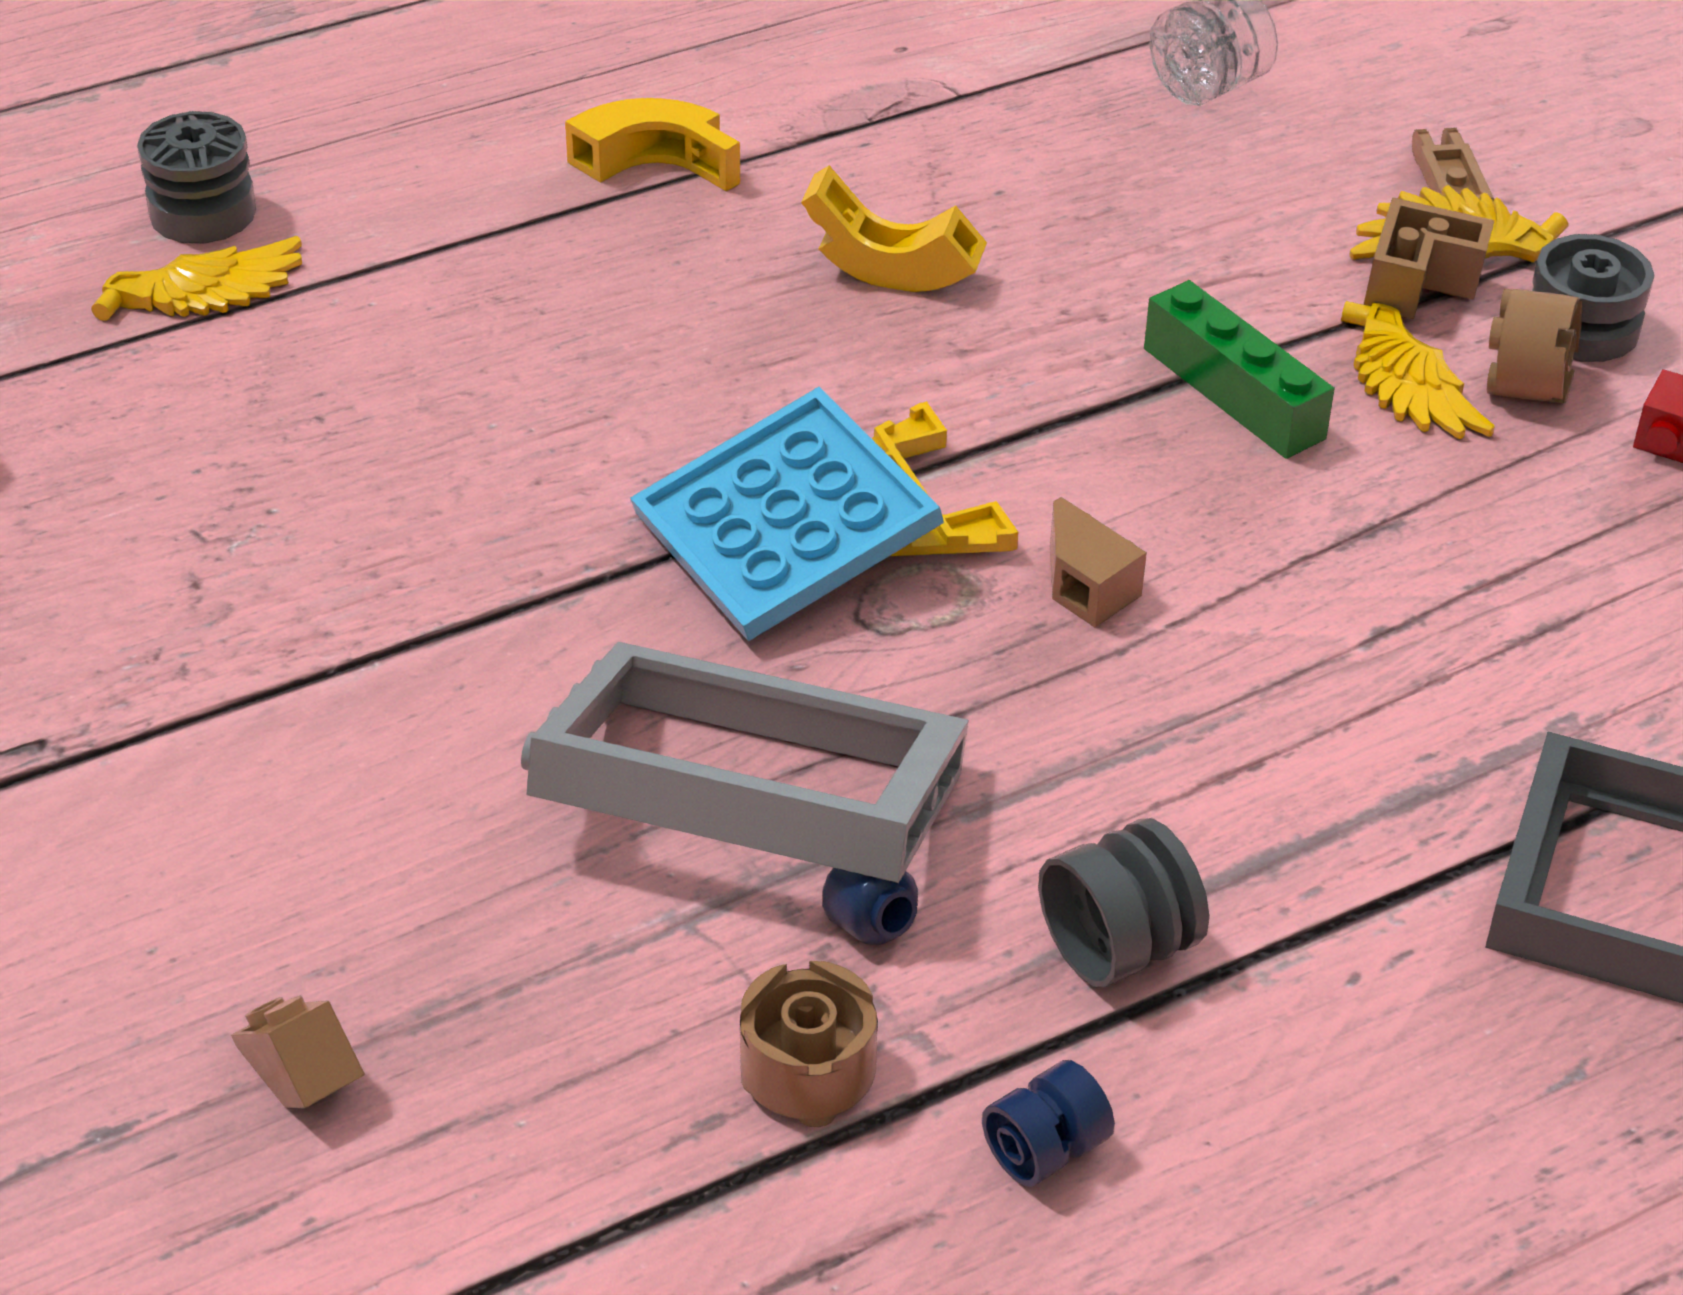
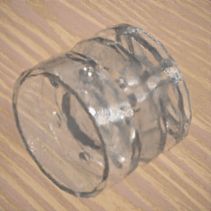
[1149,0,1278,106]

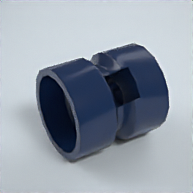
[982,1060,1115,1187]

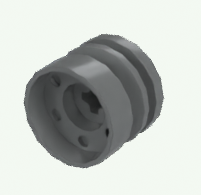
[137,111,256,244]
[1038,818,1210,987]

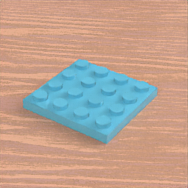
[630,387,944,642]

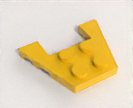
[871,401,1019,556]

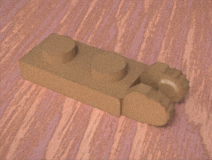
[1411,127,1494,201]

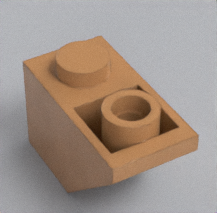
[1050,497,1147,628]
[231,995,365,1108]

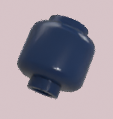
[822,868,918,945]

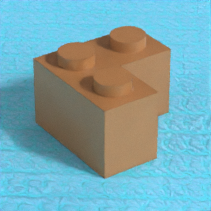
[1363,197,1495,319]

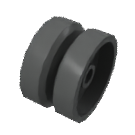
[1532,234,1655,362]

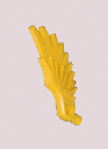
[1349,185,1569,262]
[91,236,302,321]
[1341,301,1495,439]

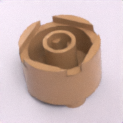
[1487,289,1582,403]
[740,961,878,1127]

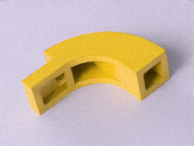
[565,98,740,192]
[801,165,987,292]

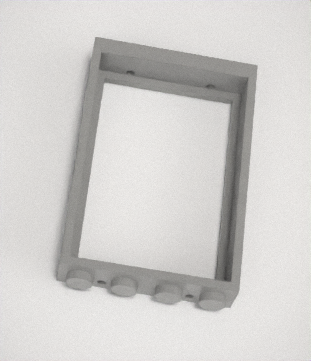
[521,642,969,883]

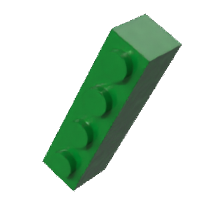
[1144,280,1335,459]

